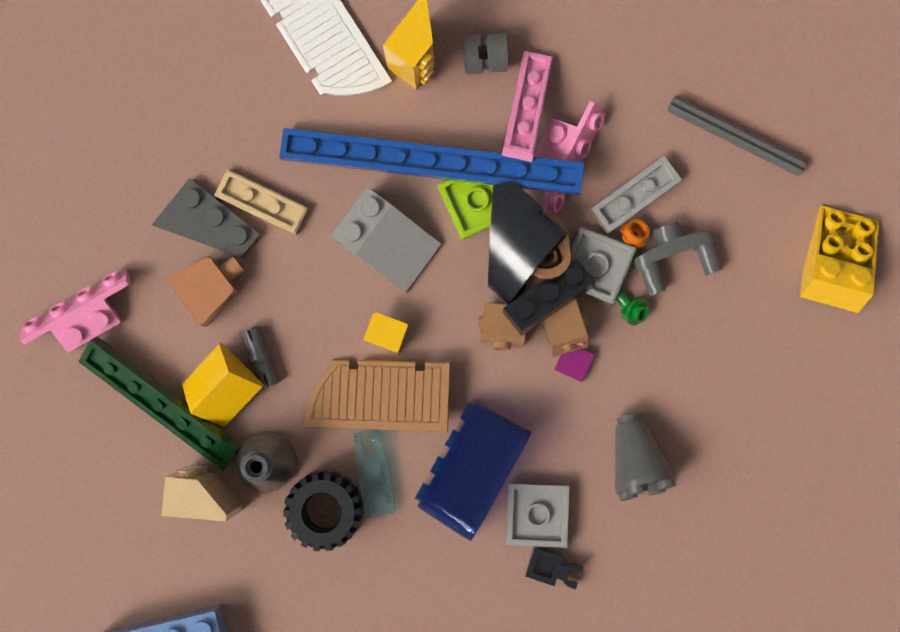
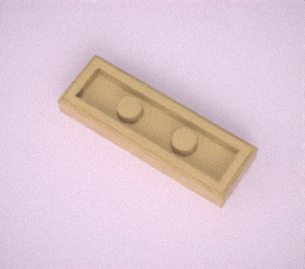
[214,169,309,235]

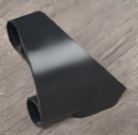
[488,181,568,304]

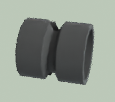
[463,31,508,74]

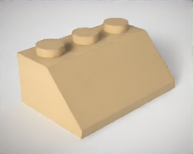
[161,464,243,522]

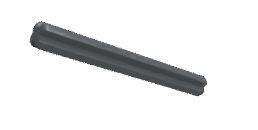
[668,96,807,176]

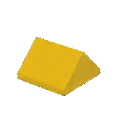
[182,342,264,427]

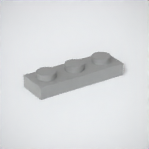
[590,156,682,234]

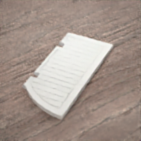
[261,0,392,96]

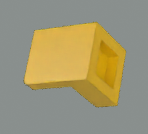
[363,312,409,353]

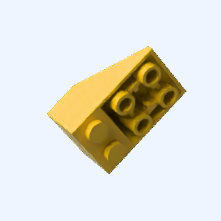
[800,205,879,313]

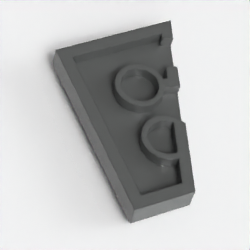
[152,178,262,258]

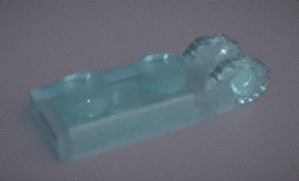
[354,430,396,518]

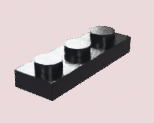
[503,259,596,336]

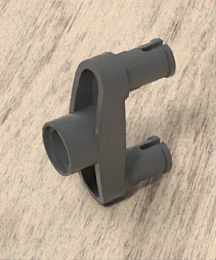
[633,221,723,296]

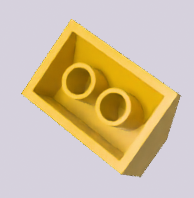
[383,0,435,89]

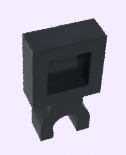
[525,546,583,589]

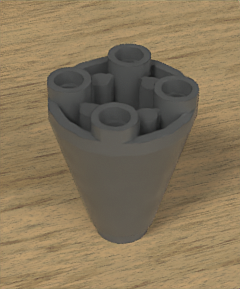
[615,413,677,501]
[235,431,297,493]

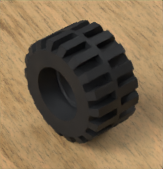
[283,470,363,551]

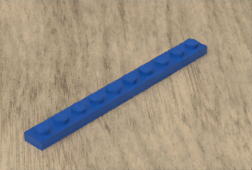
[279,128,585,195]

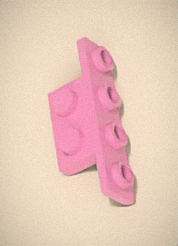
[533,101,606,214]
[20,269,130,353]

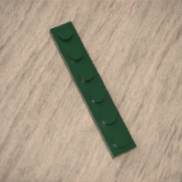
[78,336,242,471]

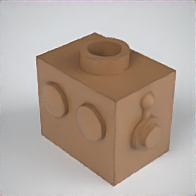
[542,299,590,357]
[478,303,527,351]

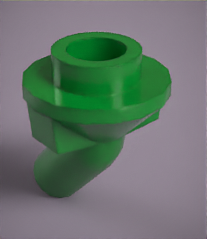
[616,288,649,325]

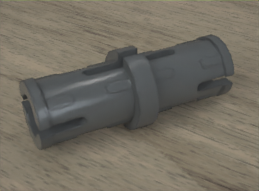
[241,326,279,389]

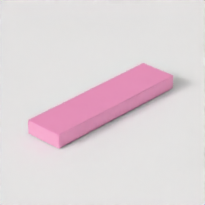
[502,51,553,162]

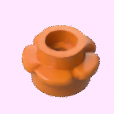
[621,219,650,248]

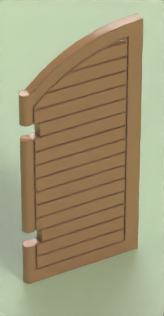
[303,359,451,432]

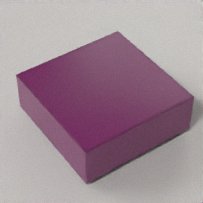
[554,349,594,382]

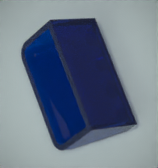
[415,400,532,541]

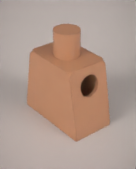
[165,256,244,327]

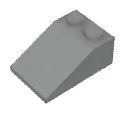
[331,187,441,292]

